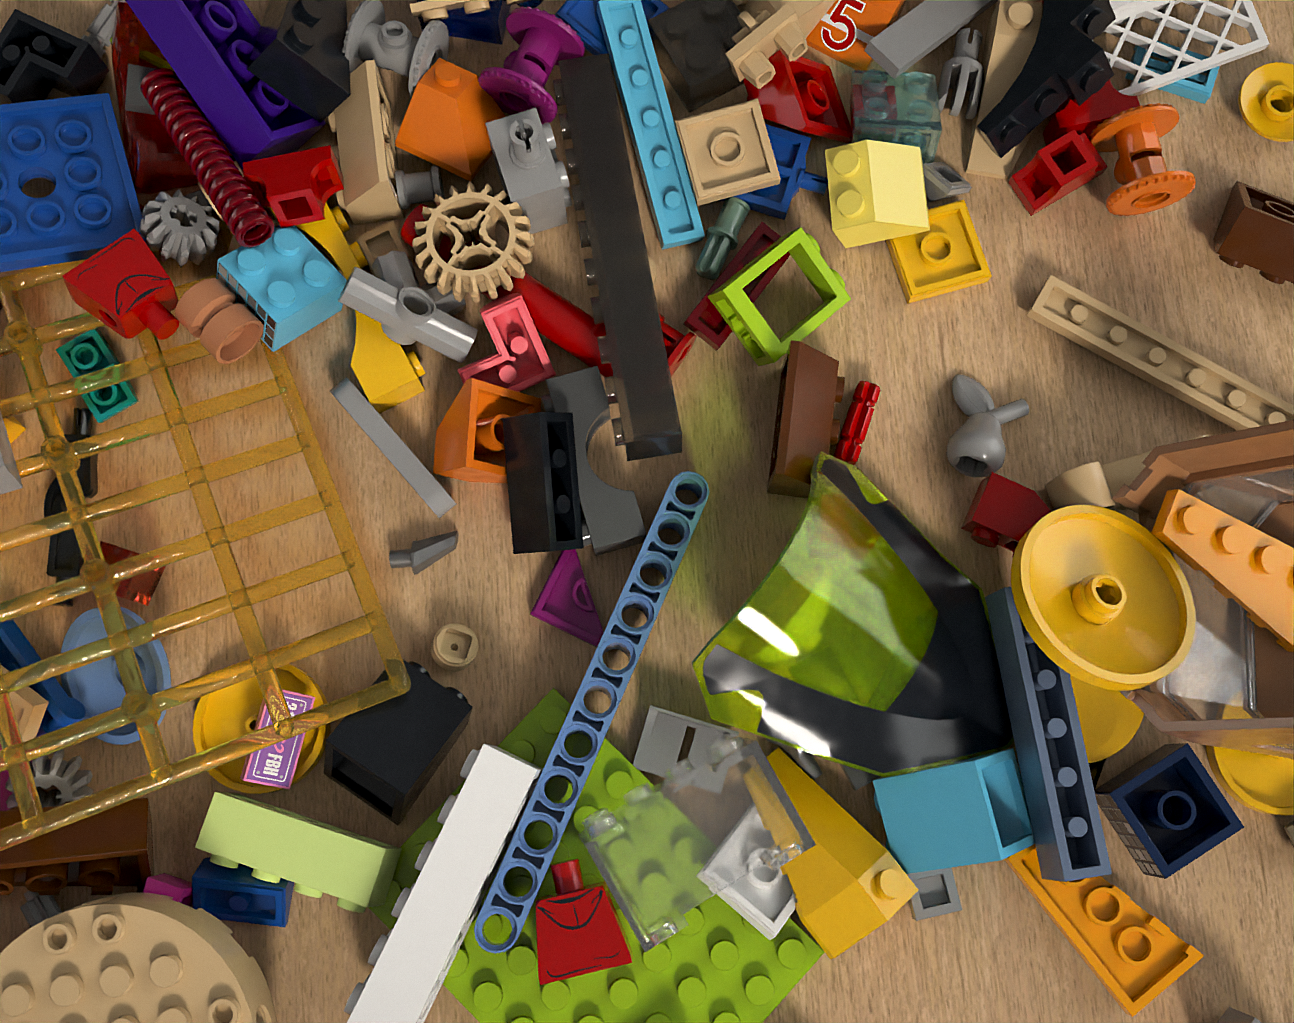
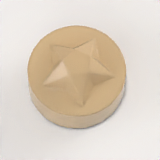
[430,623,479,672]

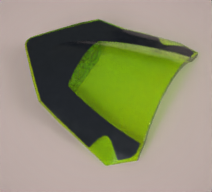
[692,451,1014,777]

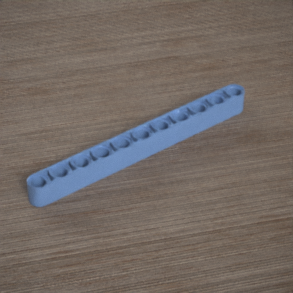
[474,471,709,954]

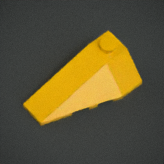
[744,747,919,959]

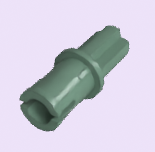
[695,197,750,280]

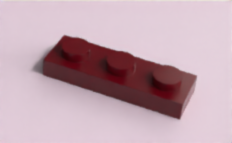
[683,222,790,351]

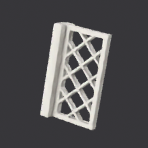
[1092,0,1270,96]

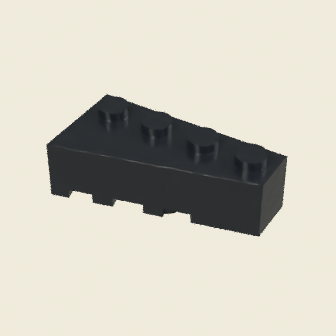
[247,0,351,123]

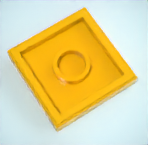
[886,200,992,304]

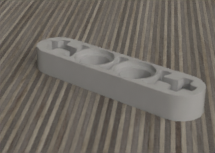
[330,377,456,518]

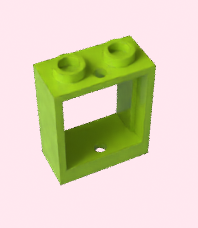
[707,227,851,366]

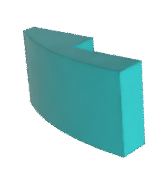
[56,327,139,424]

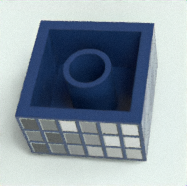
[1094,743,1244,879]

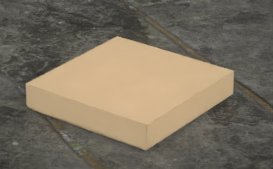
[675,99,781,206]

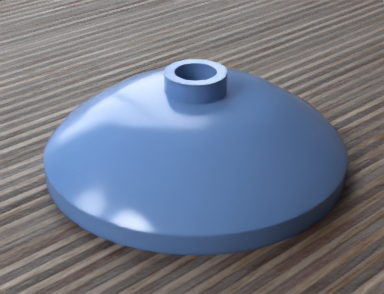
[60,606,171,745]

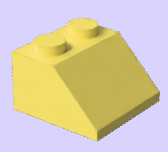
[825,140,930,248]

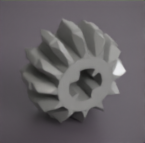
[139,189,220,268]
[5,747,93,808]

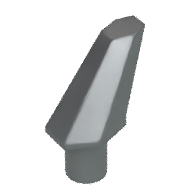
[389,531,459,575]

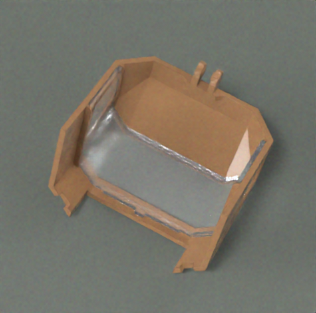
[1112,420,1294,760]

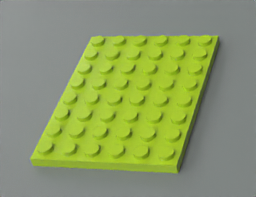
[368,688,825,1023]

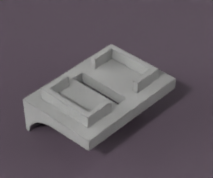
[633,705,740,795]

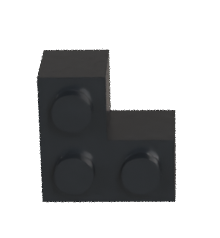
[0,9,109,105]

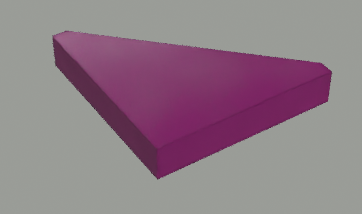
[530,549,604,648]

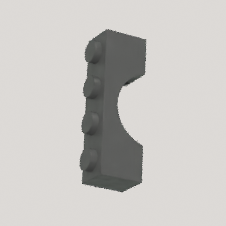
[542,366,646,556]

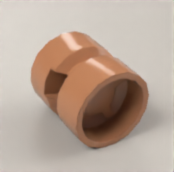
[175,278,264,364]

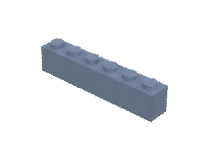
[985,587,1112,882]

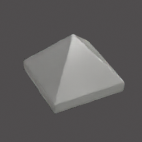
[923,162,972,202]

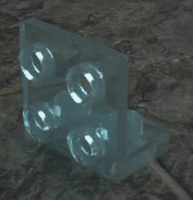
[849,69,942,164]

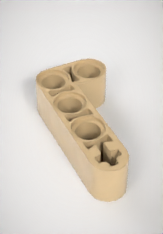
[1045,435,1215,512]

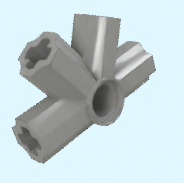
[338,251,478,363]

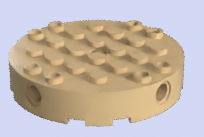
[0,893,277,1023]

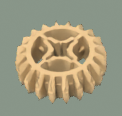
[412,182,534,304]

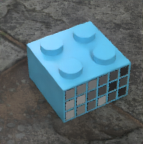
[216,225,347,352]

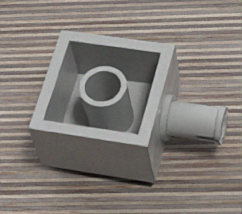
[485,108,572,234]

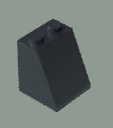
[324,655,473,825]

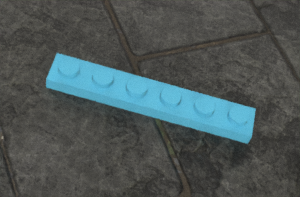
[596,0,705,250]

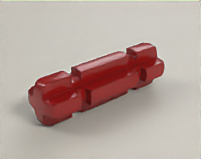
[834,381,881,466]

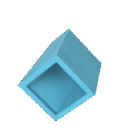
[873,748,1035,874]

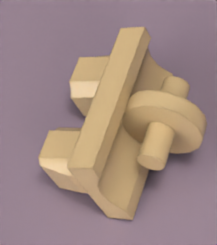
[725,2,808,89]

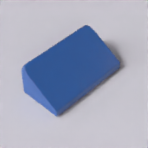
[192,857,294,927]

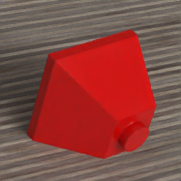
[743,50,855,144]

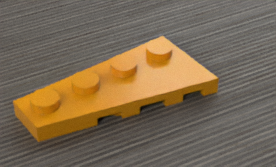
[1151,489,1294,652]
[1004,844,1204,1017]

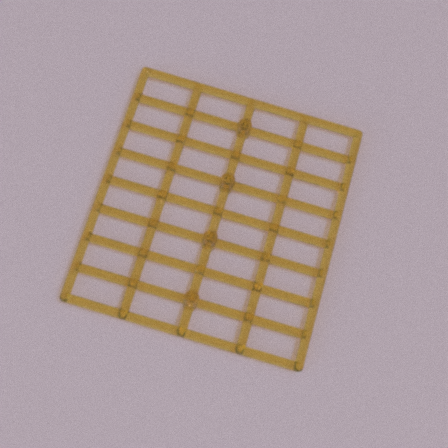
[0,216,411,851]

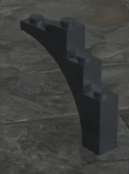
[977,0,1116,158]

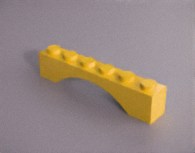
[270,201,426,414]

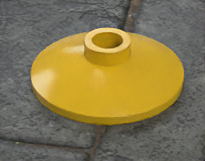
[1238,62,1294,142]

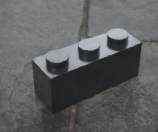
[502,412,584,554]

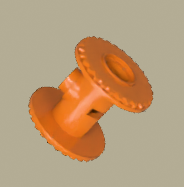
[1090,103,1196,216]

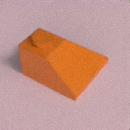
[395,57,506,182]
[433,378,541,484]

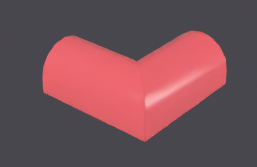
[457,293,556,392]

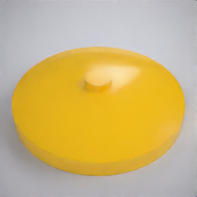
[1011,505,1196,691]

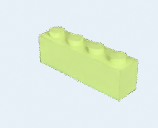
[195,792,402,913]

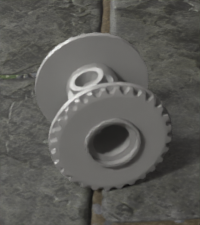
[342,0,449,99]

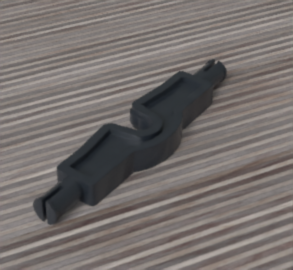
[44,408,99,607]

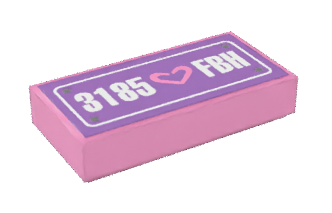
[240,686,315,790]

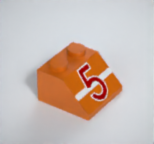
[806,0,906,74]

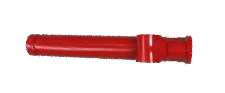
[400,204,696,406]

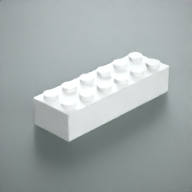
[344,744,543,1023]

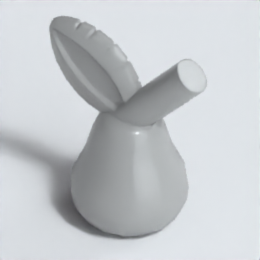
[946,374,1029,477]

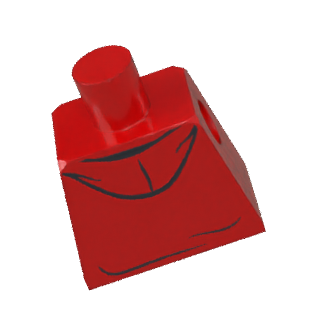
[62,229,179,340]
[536,858,633,985]

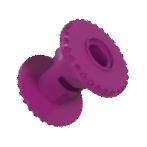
[478,7,585,124]

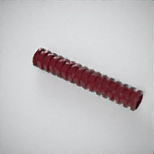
[140,68,275,247]

